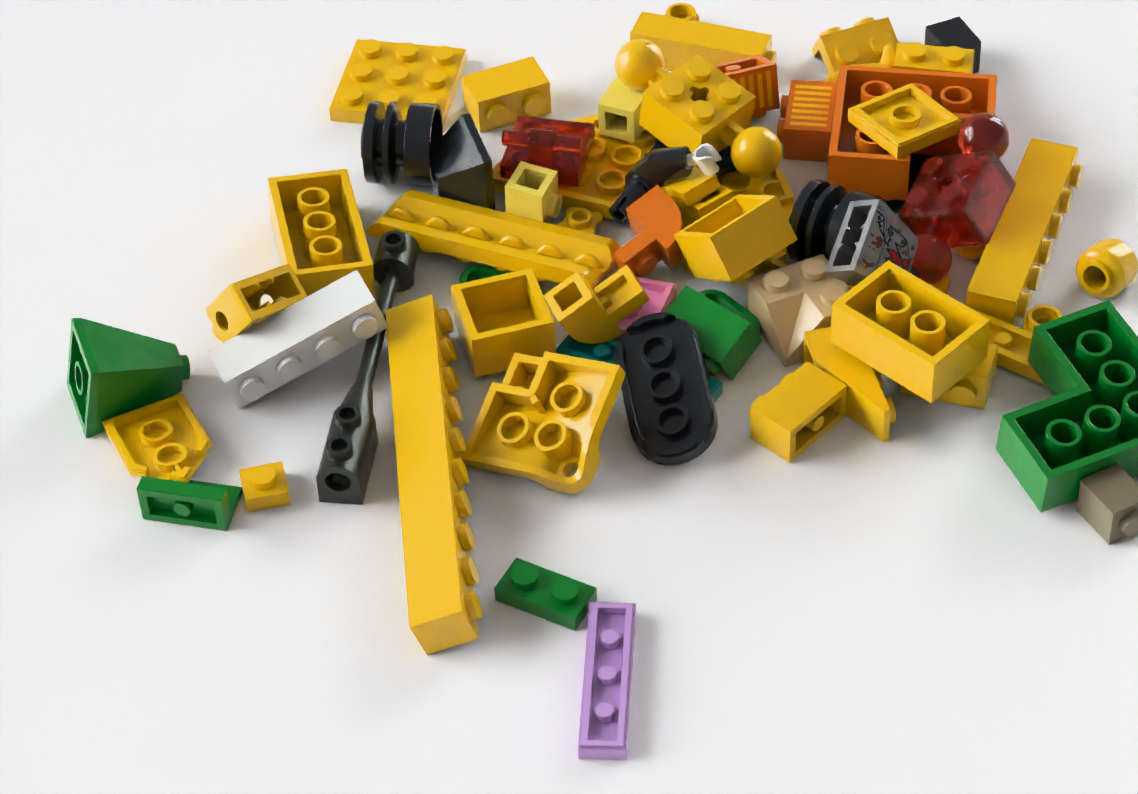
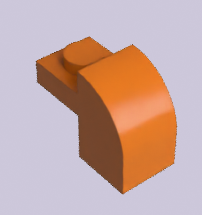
[614,185,684,277]

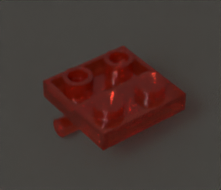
[500,116,595,186]

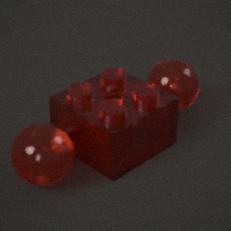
[898,113,1016,285]

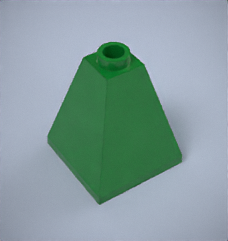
[66,318,190,438]

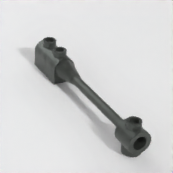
[316,230,420,505]

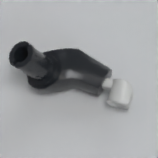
[609,143,722,225]

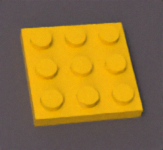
[329,39,467,127]

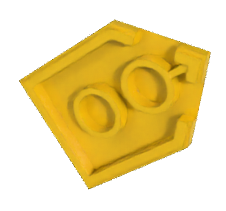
[102,393,212,483]

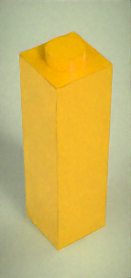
[630,12,777,71]

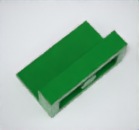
[136,476,243,531]

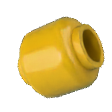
[1076,238,1138,299]

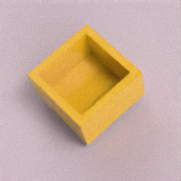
[674,194,798,284]
[451,268,556,377]

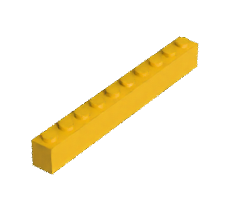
[385,294,482,655]

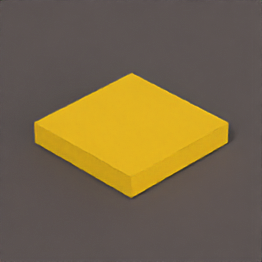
[848,83,962,159]

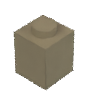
[1076,463,1138,545]

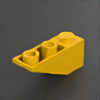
[803,327,896,442]

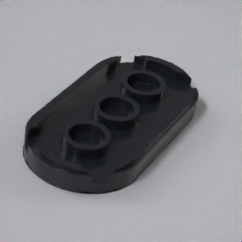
[615,313,718,465]

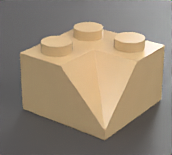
[748,254,850,367]

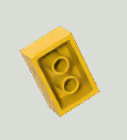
[831,260,990,403]

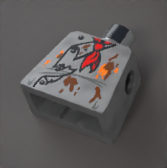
[825,199,922,287]

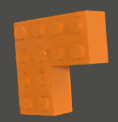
[827,65,997,201]

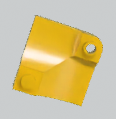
[461,351,626,494]

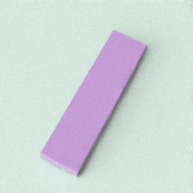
[578,602,636,760]

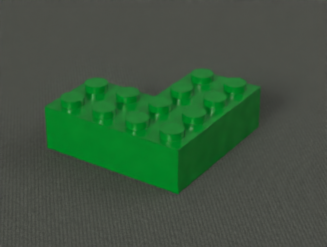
[996,300,1138,513]

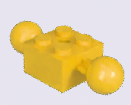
[615,39,782,178]

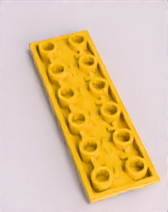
[367,190,621,289]

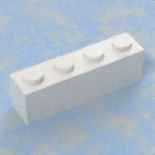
[208,270,389,409]

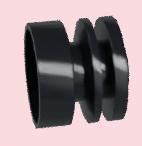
[361,101,443,186]
[786,179,887,262]

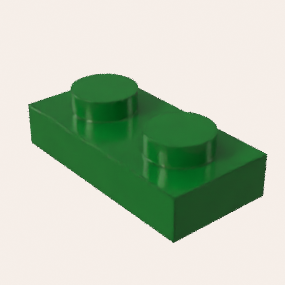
[494,558,597,631]

